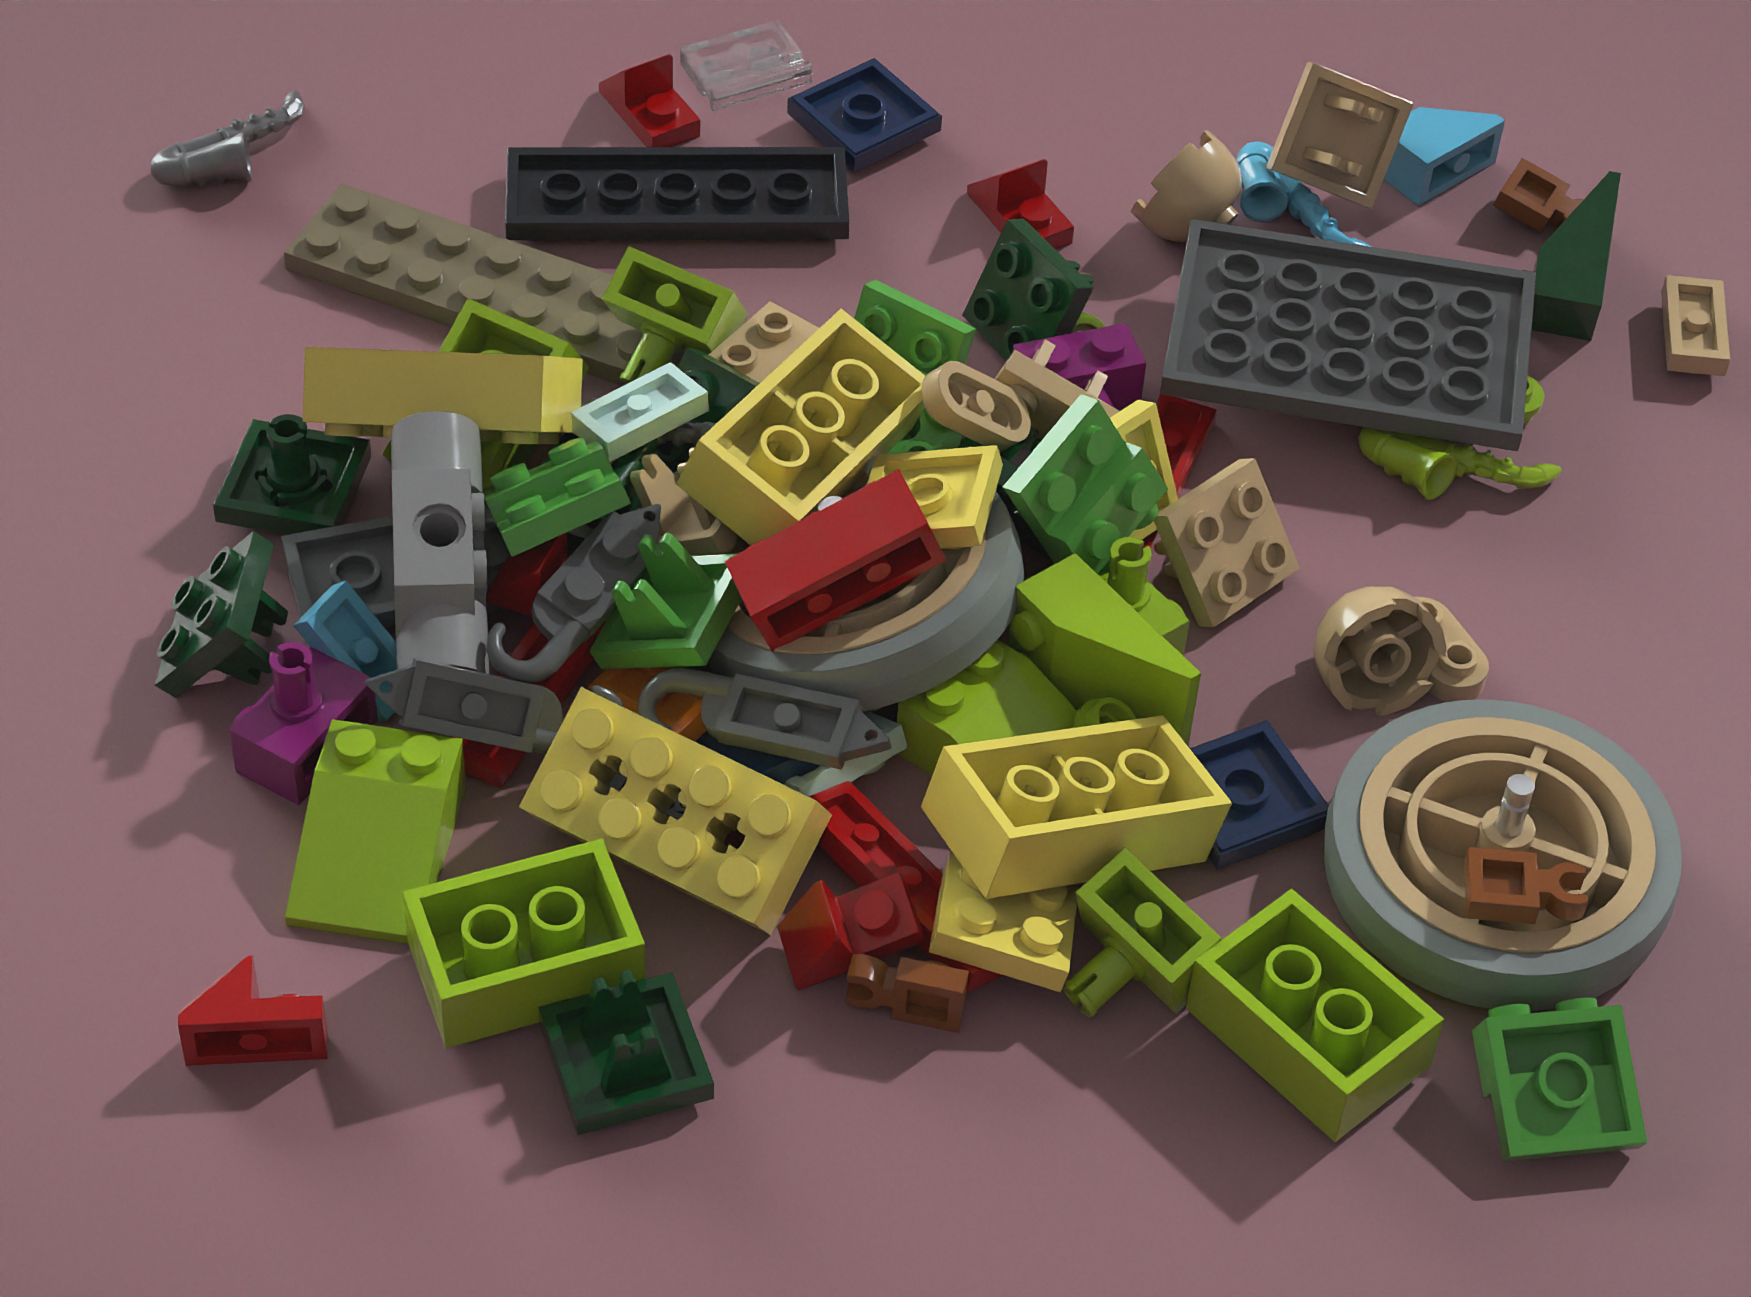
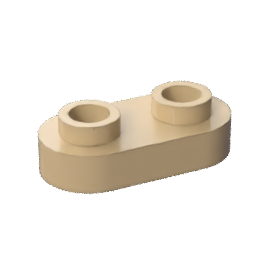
[922,361,1031,451]
[1414,597,1489,702]

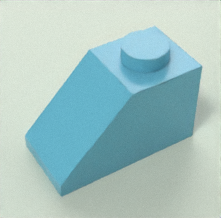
[1384,107,1505,206]

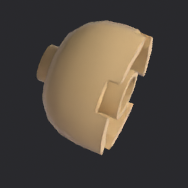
[1131,130,1242,243]
[1313,587,1447,716]

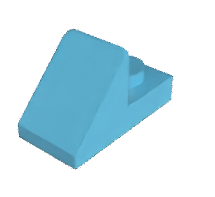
[293,581,397,722]

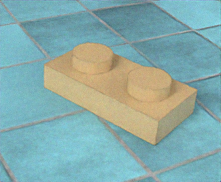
[1661,275,1730,376]

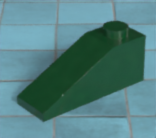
[1523,171,1621,341]

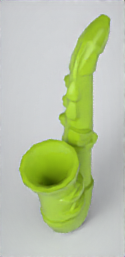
[1358,427,1562,500]

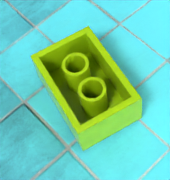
[402,838,646,1049]
[1185,888,1444,1142]

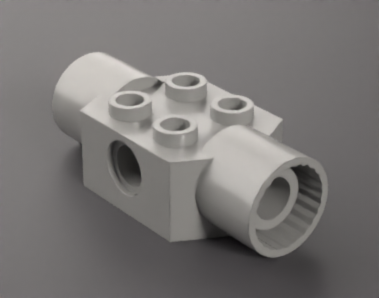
[391,411,489,674]

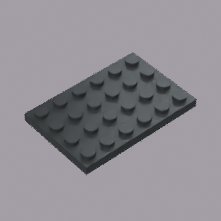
[1160,219,1536,451]

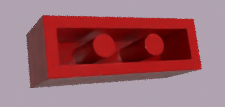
[724,469,947,652]

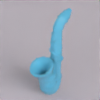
[1237,141,1372,247]

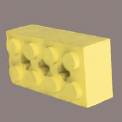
[676,309,925,545]
[303,347,583,444]
[519,687,832,935]
[921,715,1232,899]

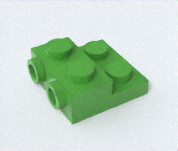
[1003,394,1168,576]
[483,437,631,557]
[1472,997,1648,1162]

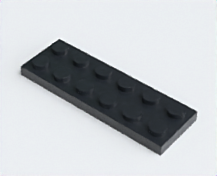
[505,147,849,241]

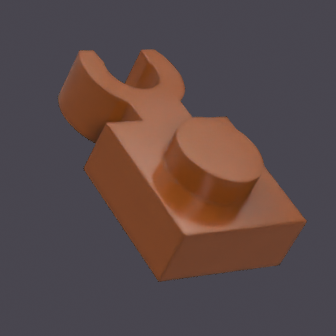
[1493,158,1584,233]
[1464,847,1588,924]
[845,954,969,1033]

